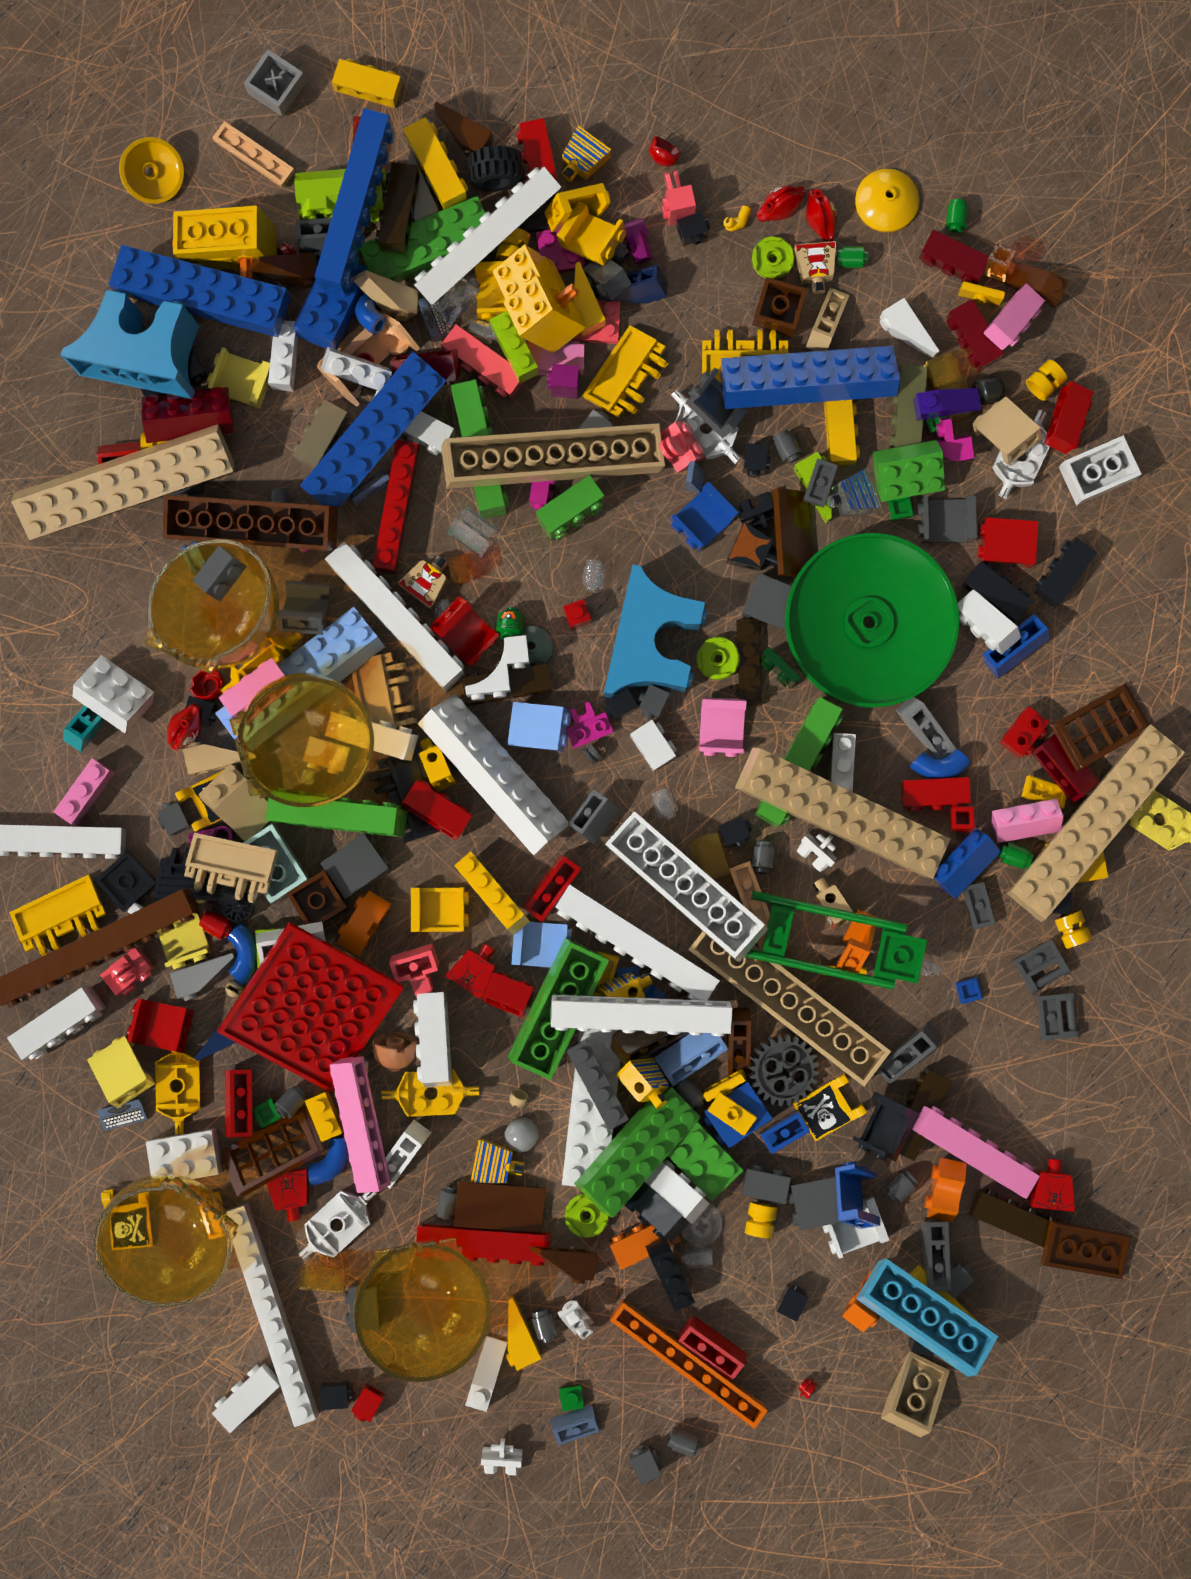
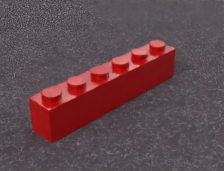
[373,440,420,575]
[415,1223,551,1266]

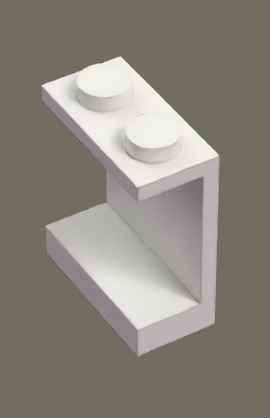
[822,1196,890,1259]

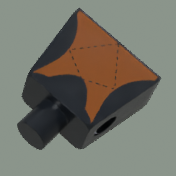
[726,522,777,571]

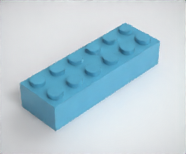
[856,1258,998,1377]

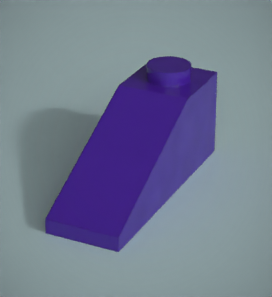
[913,388,981,421]

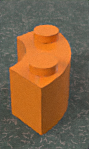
[337,890,391,957]
[924,1158,967,1223]
[842,1268,880,1333]

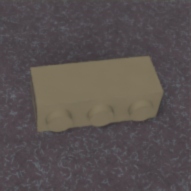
[293,400,350,469]

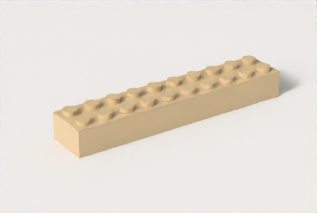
[441,423,665,489]
[11,424,235,540]
[1006,724,1185,922]
[735,748,950,879]
[688,931,891,1087]

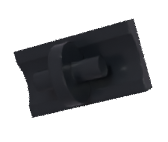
[739,492,774,531]

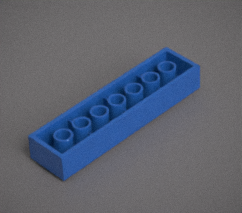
[315,108,395,295]
[109,245,291,337]
[720,346,900,409]
[300,352,446,509]

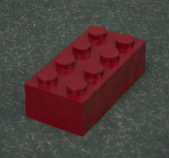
[142,387,234,443]

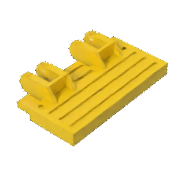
[582,325,668,418]
[702,330,789,383]
[9,874,106,956]

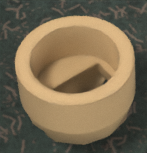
[225,980,244,998]
[509,1089,528,1108]

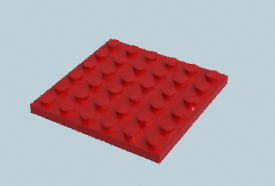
[218,922,404,1093]

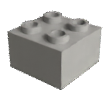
[244,50,307,117]

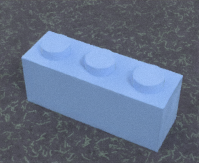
[654,1033,728,1087]

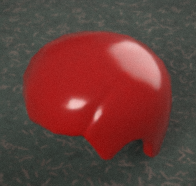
[649,136,681,167]
[190,668,224,701]

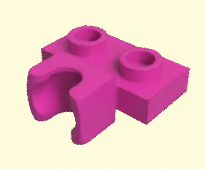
[566,701,613,749]

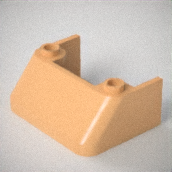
[317,310,420,407]

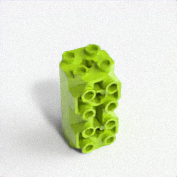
[294,169,388,222]

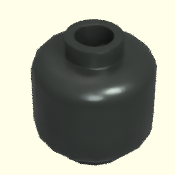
[971,375,1005,406]

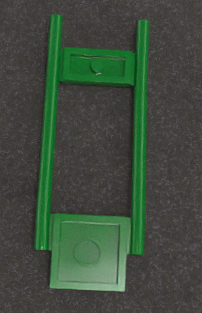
[744,891,927,990]

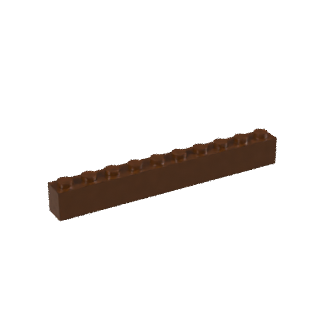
[0,889,200,1008]

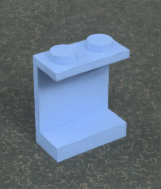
[507,702,571,753]
[511,922,572,967]

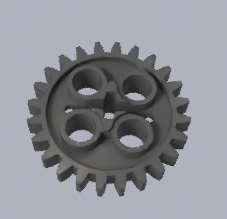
[748,1034,819,1106]

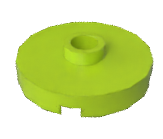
[751,236,795,280]
[696,637,740,680]
[565,1193,609,1238]

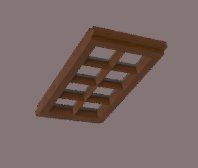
[1050,684,1150,771]
[220,1106,325,1198]

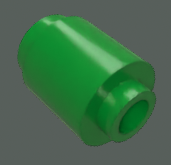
[946,199,969,233]
[837,246,868,269]
[999,842,1033,869]

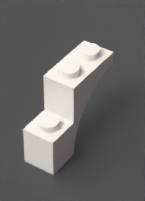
[465,635,530,700]

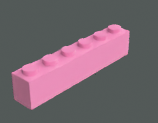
[330,1056,391,1193]
[912,1106,1040,1199]

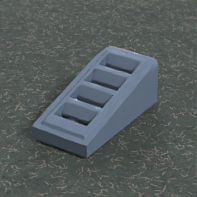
[685,461,704,493]

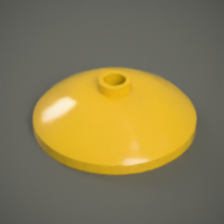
[119,137,184,204]
[855,169,919,232]

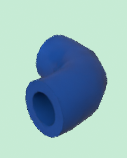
[355,293,386,335]
[910,749,971,779]
[227,923,257,985]
[308,1136,349,1186]

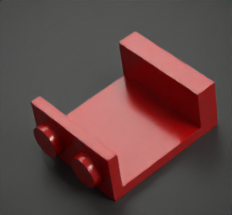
[977,517,1038,568]
[429,596,500,666]
[127,998,194,1053]

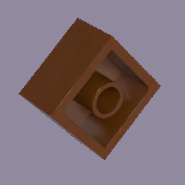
[752,277,807,337]
[286,870,349,924]

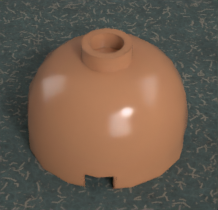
[373,1032,417,1072]

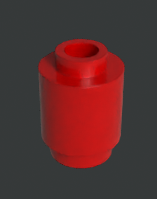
[199,911,234,940]

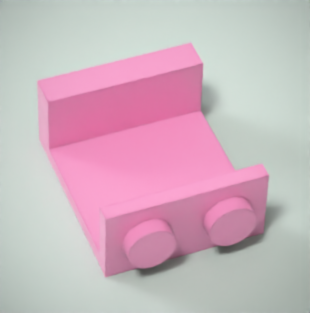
[699,697,747,757]

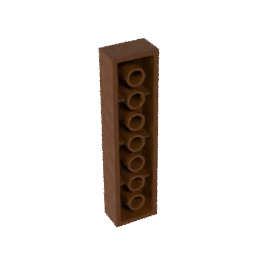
[163,495,338,550]

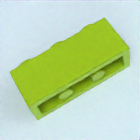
[489,311,539,384]

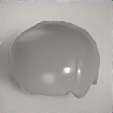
[504,1117,539,1153]

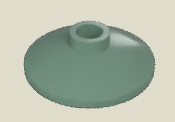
[522,626,553,667]

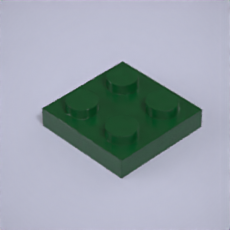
[760,647,800,689]

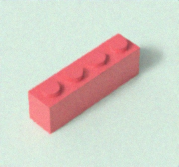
[441,325,525,400]

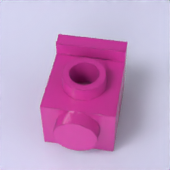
[529,481,555,510]

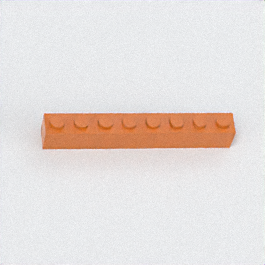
[610,1298,768,1429]

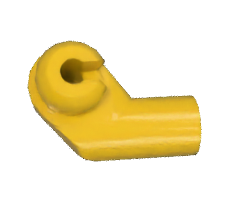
[723,206,752,232]

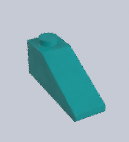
[63,705,105,752]

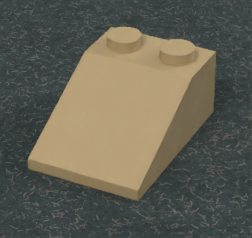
[199,764,270,842]
[881,1351,950,1437]

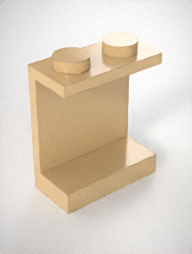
[973,397,1042,466]

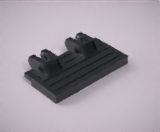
[370,747,441,844]
[153,848,241,905]

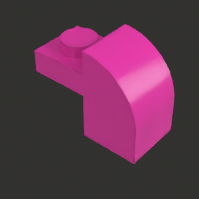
[936,416,974,461]

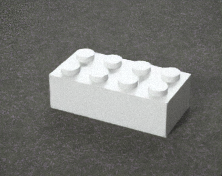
[7,987,106,1061]
[413,992,452,1088]

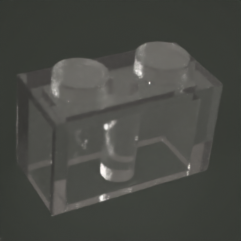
[447,506,501,558]

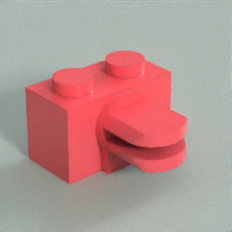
[662,170,696,226]
[659,420,706,473]
[389,943,439,997]
[100,947,155,996]

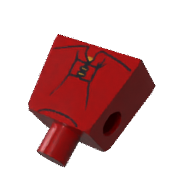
[445,943,496,999]
[1028,1158,1075,1212]
[267,1167,310,1222]

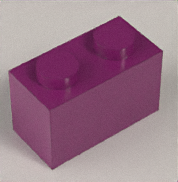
[547,364,579,399]

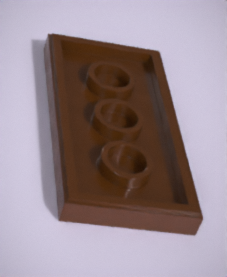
[773,488,812,577]
[453,1181,546,1233]
[1040,1220,1131,1279]

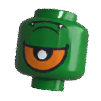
[496,607,525,640]

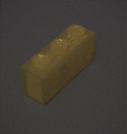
[924,351,975,424]

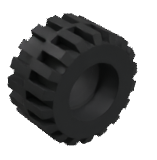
[468,146,523,192]

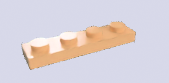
[212,121,295,188]
[729,861,770,950]

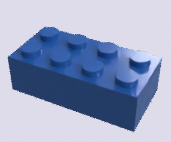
[293,264,369,350]

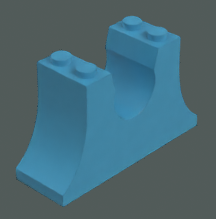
[60,290,199,399]
[604,564,708,698]

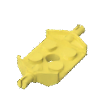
[1128,788,1191,851]

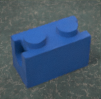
[759,1110,810,1154]

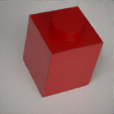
[563,599,591,630]
[950,807,974,833]
[351,1383,385,1422]

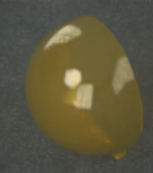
[145,539,279,674]
[230,673,374,807]
[94,1174,239,1307]
[353,1238,491,1382]

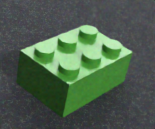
[873,440,945,502]
[536,475,605,541]
[668,1121,743,1202]

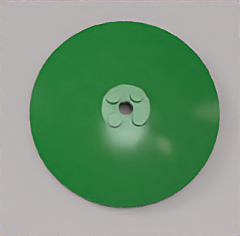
[784,533,959,708]

